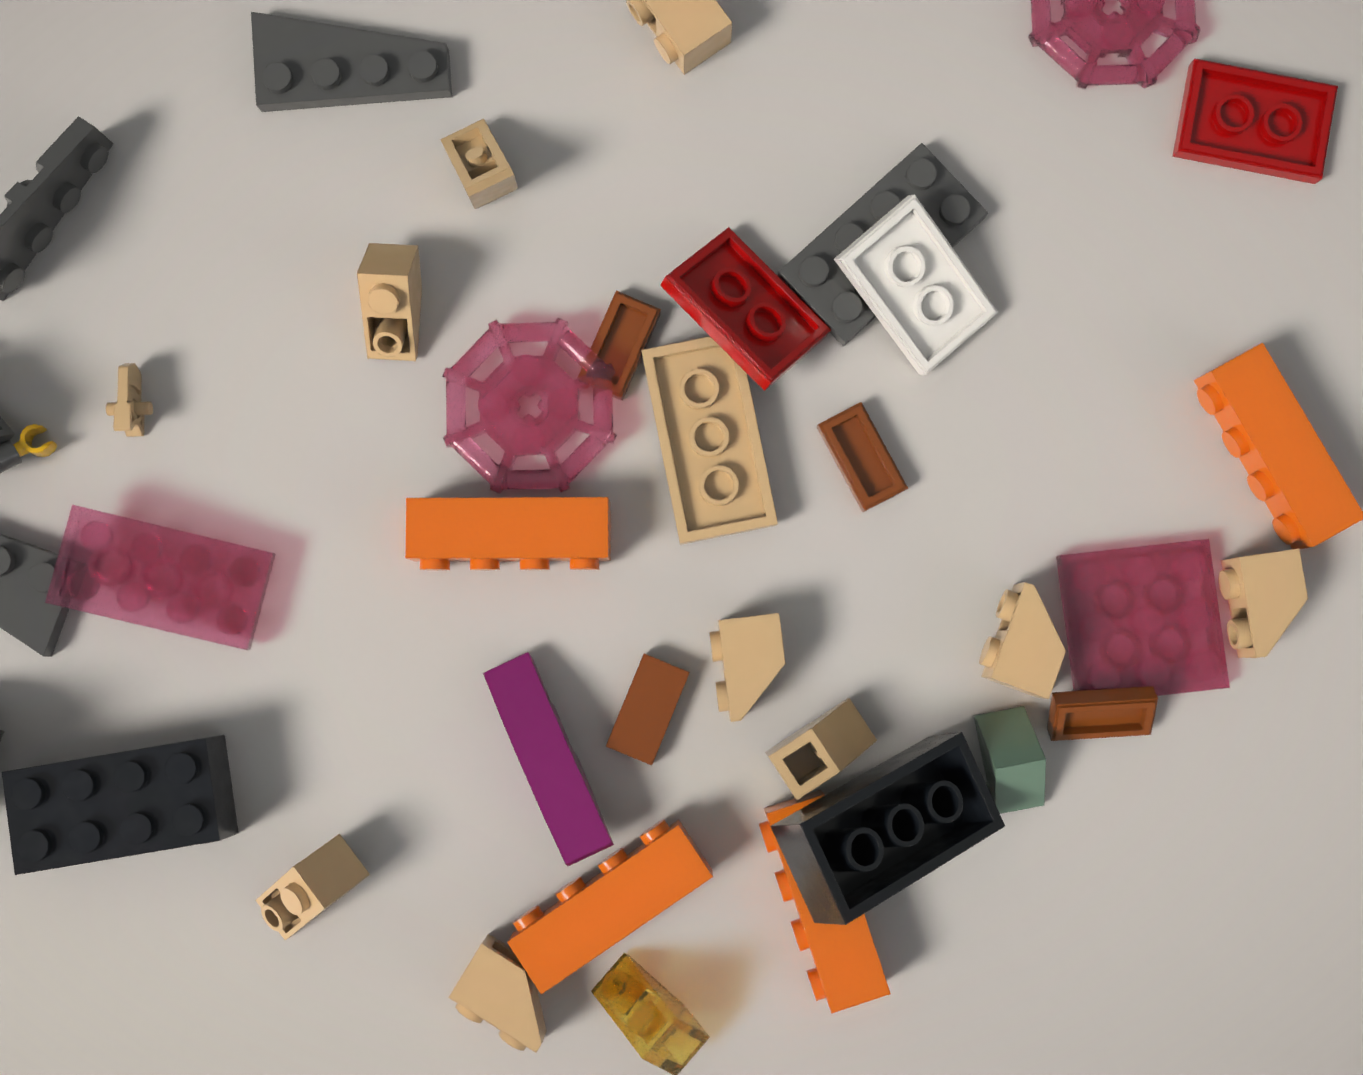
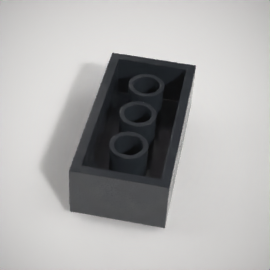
[771,732,1005,925]
[2,735,239,875]

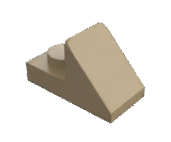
[440,118,518,209]

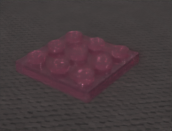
[1056,539,1230,696]

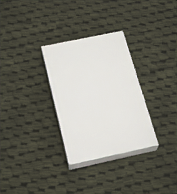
[834,194,998,375]

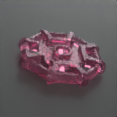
[1028,0,1201,90]
[442,318,617,494]

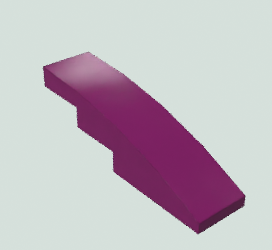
[483,652,614,866]

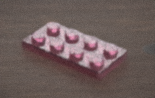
[45,505,276,650]

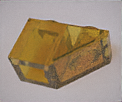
[591,953,710,1075]

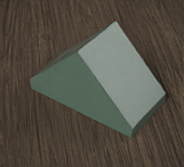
[973,706,1046,814]

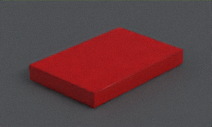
[1172,58,1338,184]
[660,227,831,391]

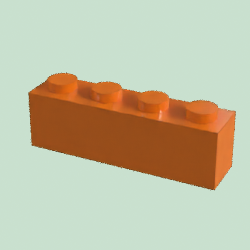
[1194,343,1363,549]
[405,497,611,571]
[759,790,891,1013]
[507,819,713,994]

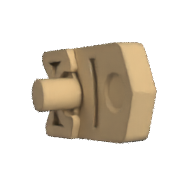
[106,363,153,437]

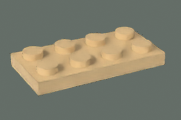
[641,337,778,545]

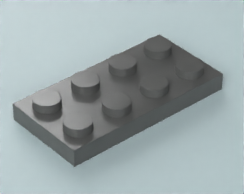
[778,143,988,346]

